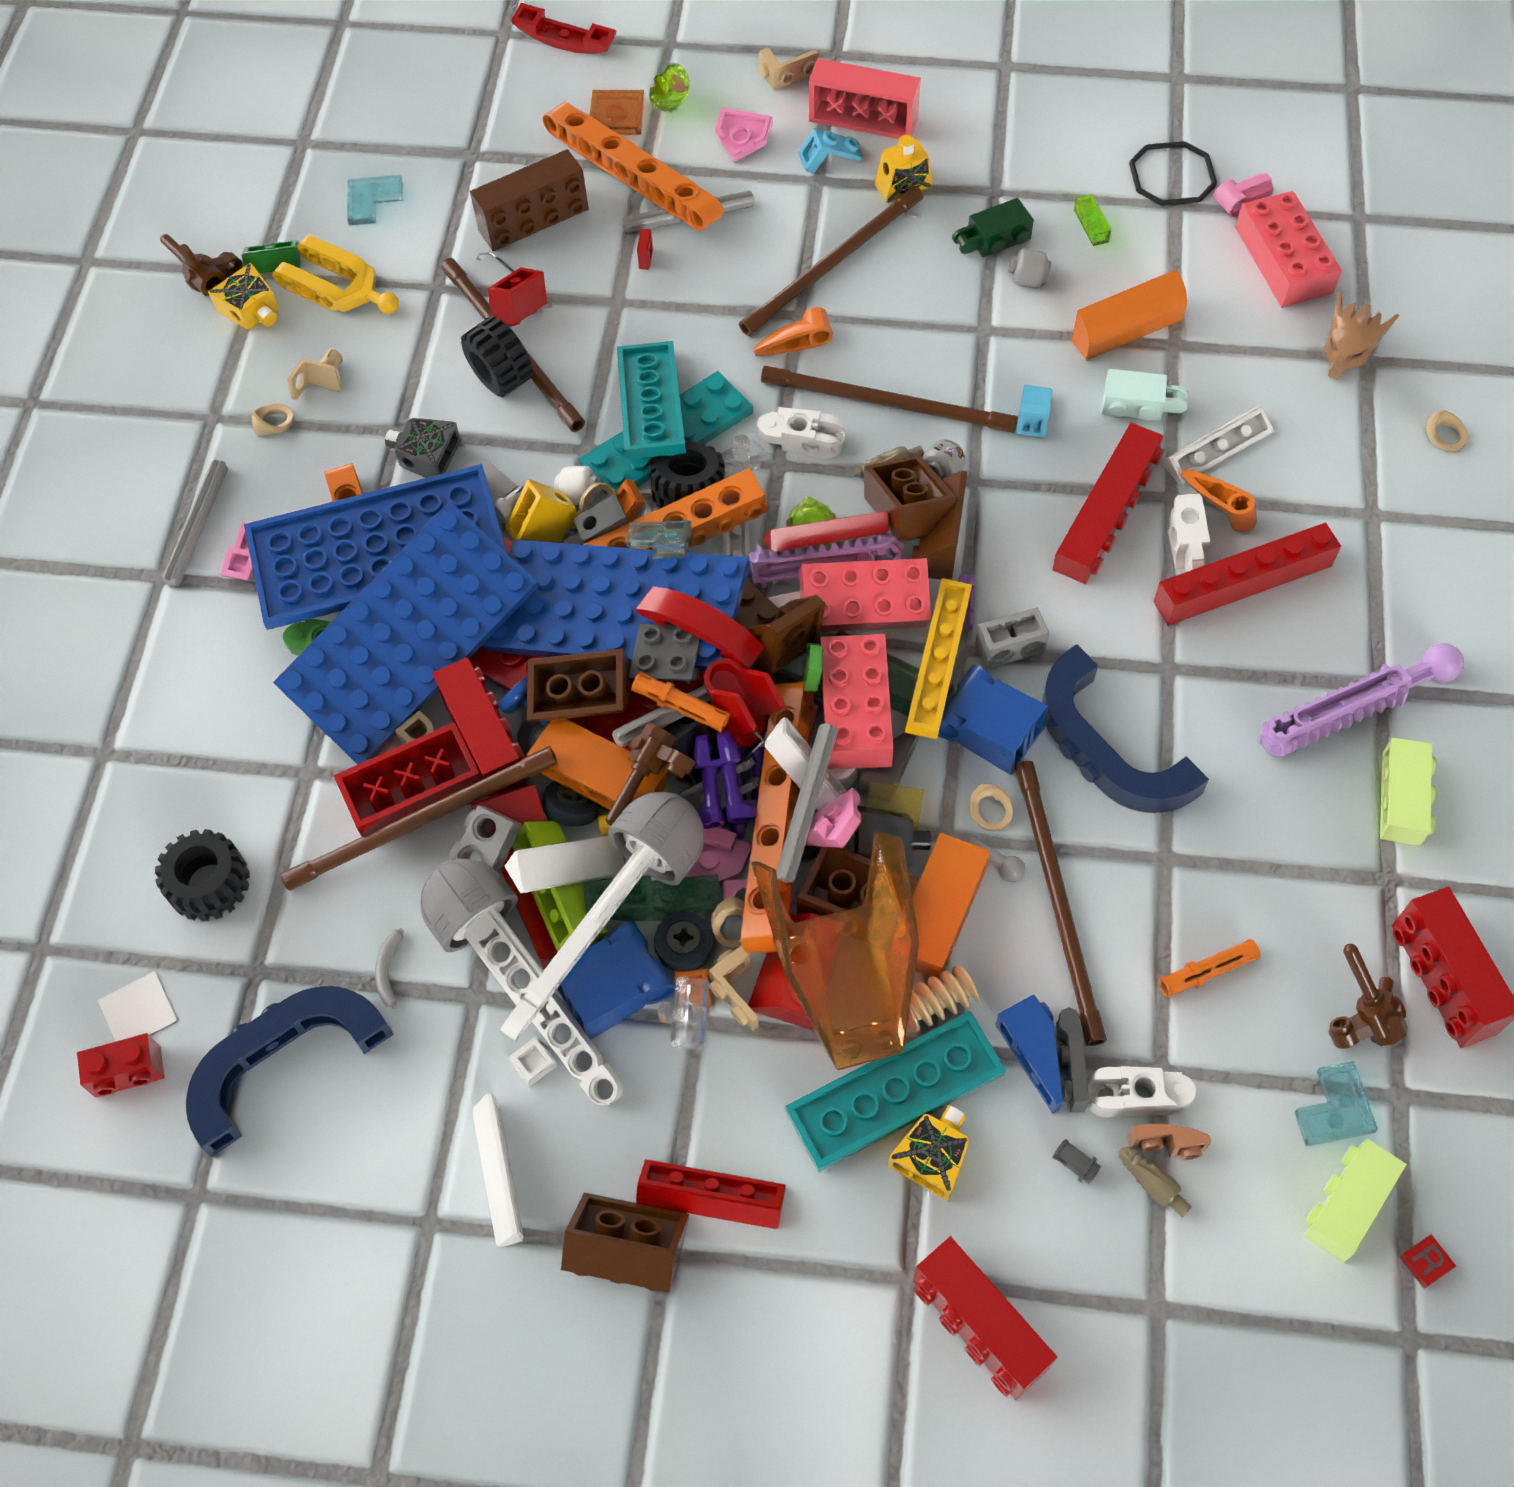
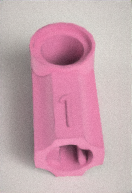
[1214,173,1274,217]

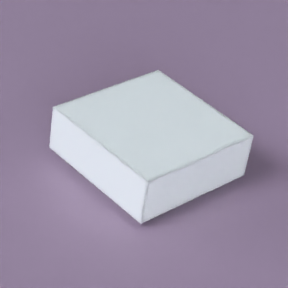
[508,1036,558,1087]

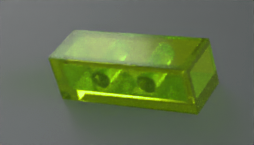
[1074,194,1111,246]

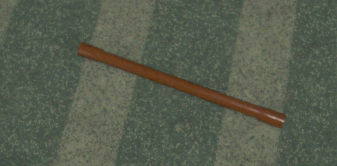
[739,186,923,336]
[441,258,585,432]
[761,365,1018,433]
[281,746,558,891]
[1015,761,1107,1046]

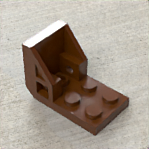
[736,580,825,675]

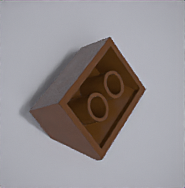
[864,455,956,541]
[911,470,968,580]
[527,649,633,722]
[797,847,919,952]
[561,1192,689,1293]

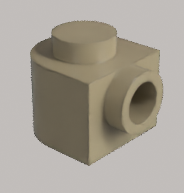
[395,710,435,745]

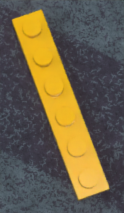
[905,578,972,740]

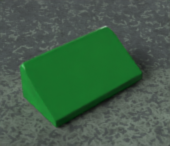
[241,240,301,273]

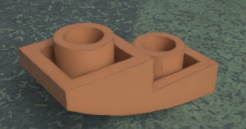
[1127,1124,1211,1160]

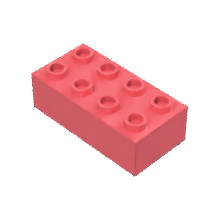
[809,58,921,139]
[1235,191,1342,307]
[799,558,931,632]
[821,634,893,769]

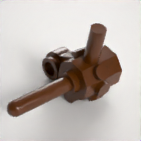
[160,234,243,296]
[606,722,696,826]
[1329,943,1408,1049]

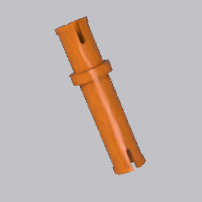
[631,671,730,733]
[1158,939,1261,998]

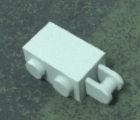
[1102,369,1188,421]

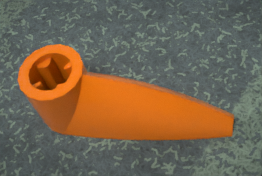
[753,307,833,356]
[1180,468,1257,532]

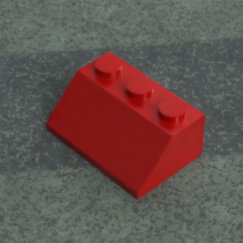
[748,913,844,1030]

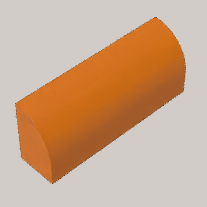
[1072,269,1187,361]
[527,719,667,810]
[891,832,991,980]

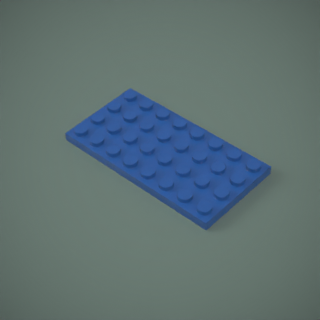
[244,464,507,630]
[273,501,540,765]
[481,539,751,672]

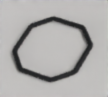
[1129,141,1217,206]

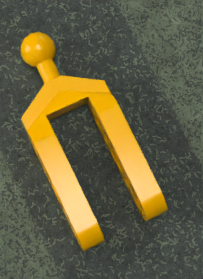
[272,235,399,314]

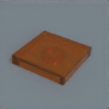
[589,90,645,135]

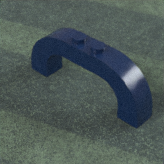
[1042,644,1209,813]
[186,986,394,1157]

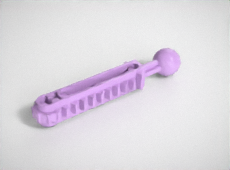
[747,532,905,588]
[1259,643,1464,757]

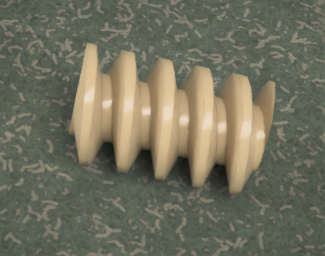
[901,965,979,1032]

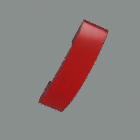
[512,3,616,54]
[636,587,764,669]

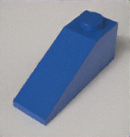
[995,994,1063,1114]

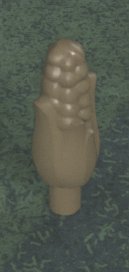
[855,445,924,478]
[1119,1147,1192,1218]

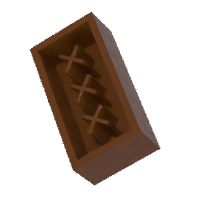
[470,149,589,252]

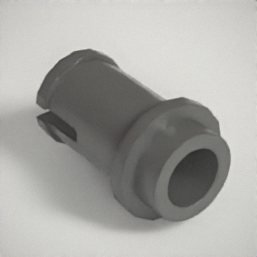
[1052,1139,1101,1184]

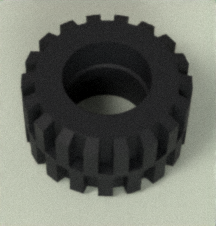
[461,316,533,397]
[649,440,725,509]
[155,829,250,922]

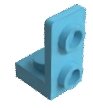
[798,128,864,173]
[1016,385,1053,438]

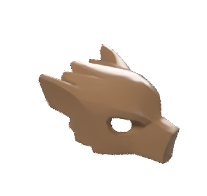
[1324,292,1400,380]

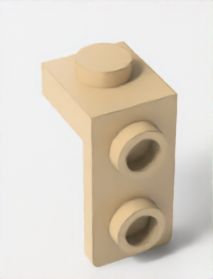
[757,47,819,90]
[709,945,759,1031]

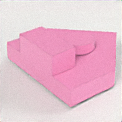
[715,107,773,163]
[805,787,861,848]
[688,827,752,895]

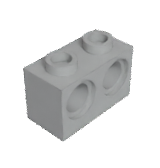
[975,607,1049,669]
[450,805,522,872]

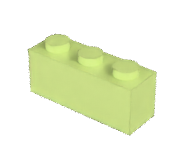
[1380,738,1437,846]
[1304,1139,1407,1263]

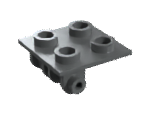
[628,624,700,684]

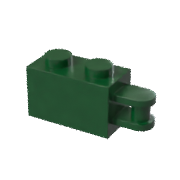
[952,198,1034,257]

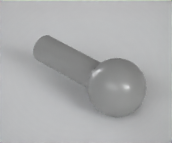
[969,836,1025,882]

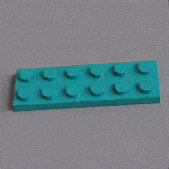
[617,341,686,459]
[578,371,753,496]
[785,1011,1006,1173]

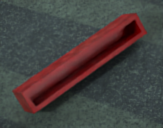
[1052,422,1165,584]
[1153,522,1341,626]

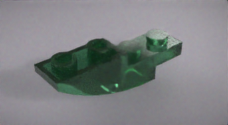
[583,874,722,921]

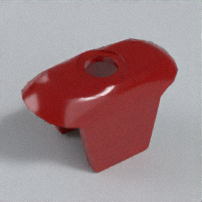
[704,657,785,748]

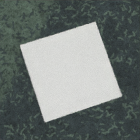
[98,971,177,1042]

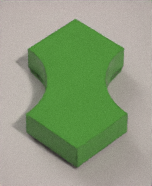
[802,642,823,692]

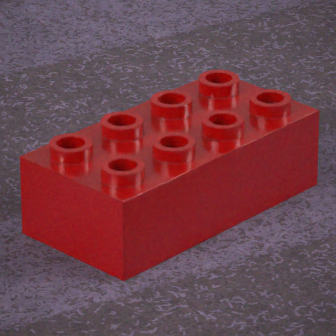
[432,657,528,797]
[333,722,482,837]
[1392,886,1514,1049]
[913,1236,1058,1400]

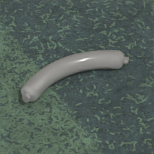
[375,928,404,1009]

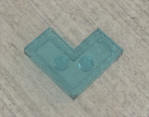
[347,175,403,226]
[625,520,692,559]
[1294,1061,1378,1146]

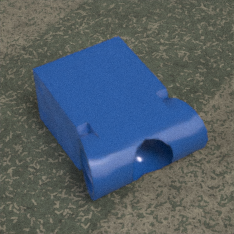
[938,664,1048,775]
[557,920,678,1040]

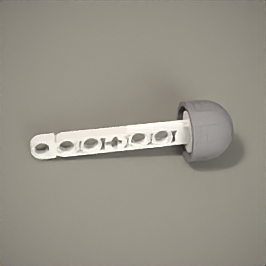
[500,792,704,1041]
[420,859,623,1106]

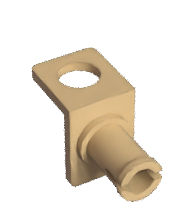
[287,348,343,400]

